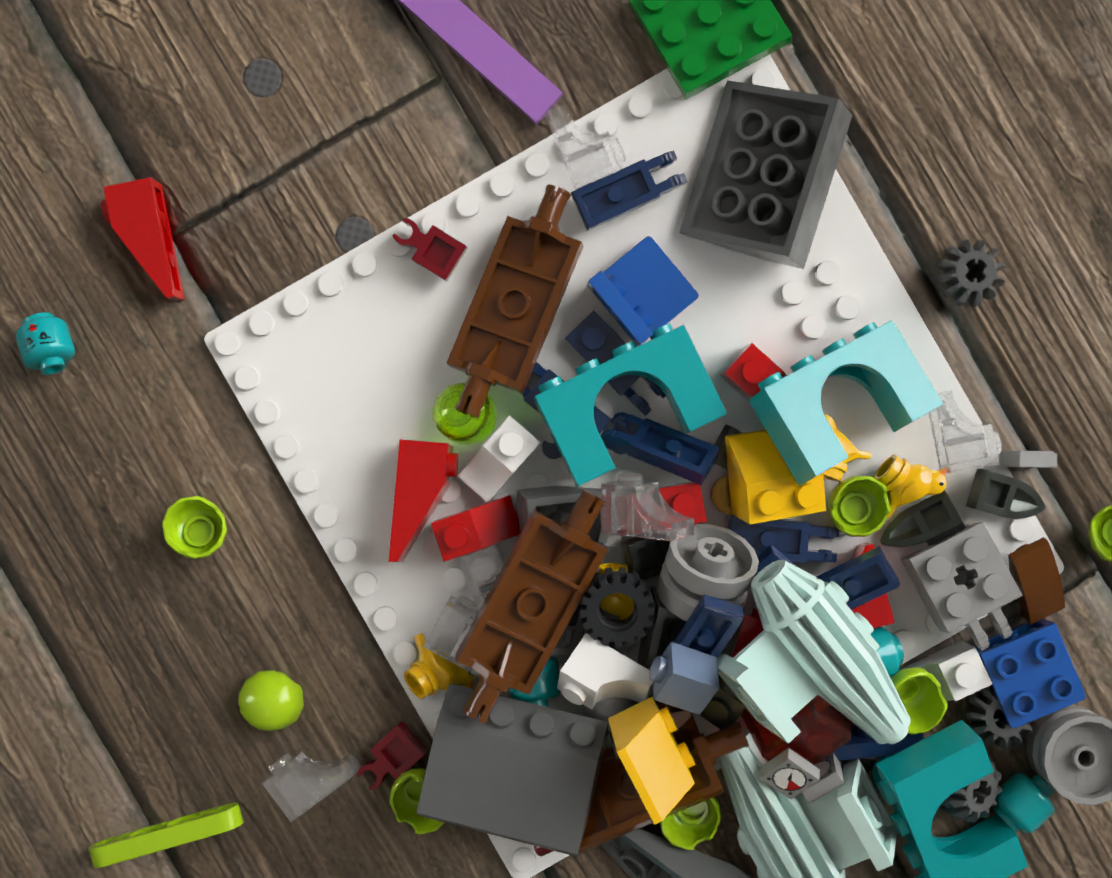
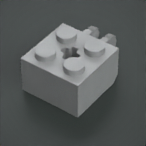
[901,522,1023,651]

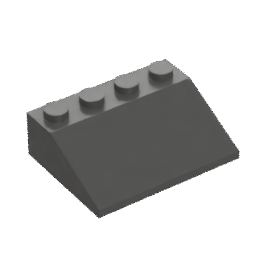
[679,80,852,269]
[417,683,608,857]

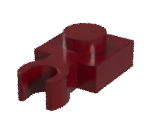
[393,218,468,282]
[357,721,428,791]

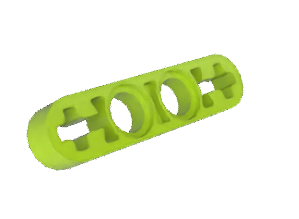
[88,802,244,868]

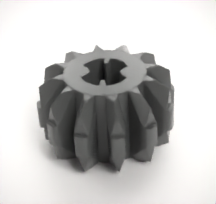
[935,239,1006,307]
[963,685,1033,749]
[941,759,1003,823]

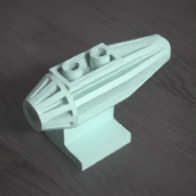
[717,559,911,744]
[718,729,897,878]

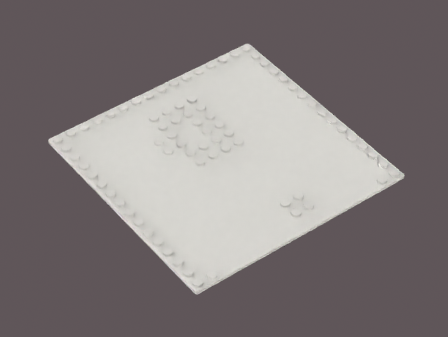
[204,54,1064,878]

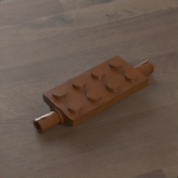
[446,184,584,419]
[454,489,608,724]
[572,714,749,856]

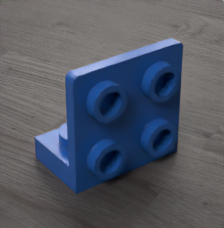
[587,236,699,347]
[972,619,1086,728]

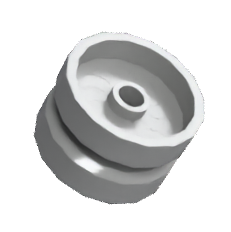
[656,523,759,621]
[1026,705,1112,805]

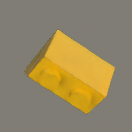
[725,429,826,524]
[608,696,696,825]

